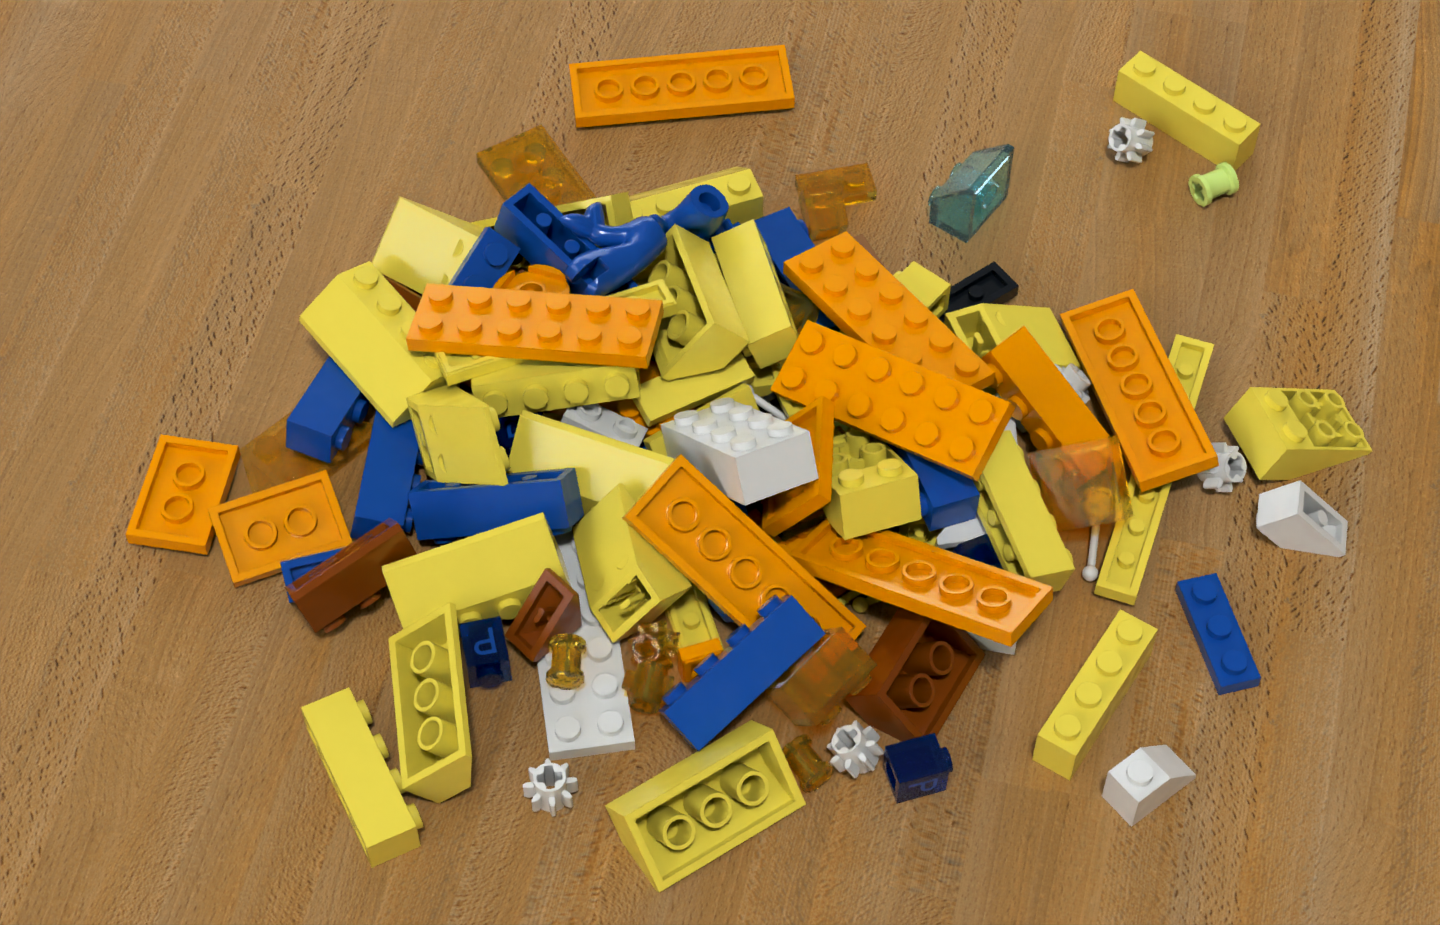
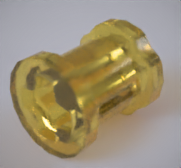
[546,633,587,690]
[782,734,835,793]

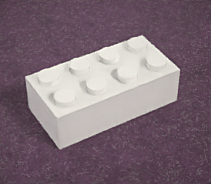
[660,397,819,506]

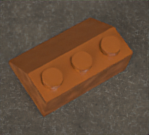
[284,517,417,633]
[843,607,986,752]

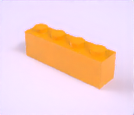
[981,326,1123,491]

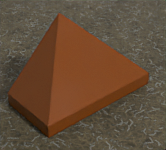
[504,568,582,662]

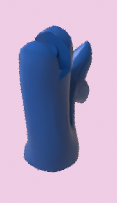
[648,184,729,241]
[558,202,667,296]

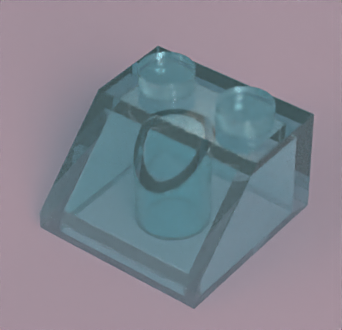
[928,144,1014,243]

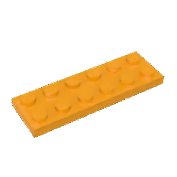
[569,45,795,128]
[783,231,995,390]
[406,284,664,369]
[1060,289,1219,493]
[770,320,1015,482]
[622,454,866,690]
[789,518,1053,647]

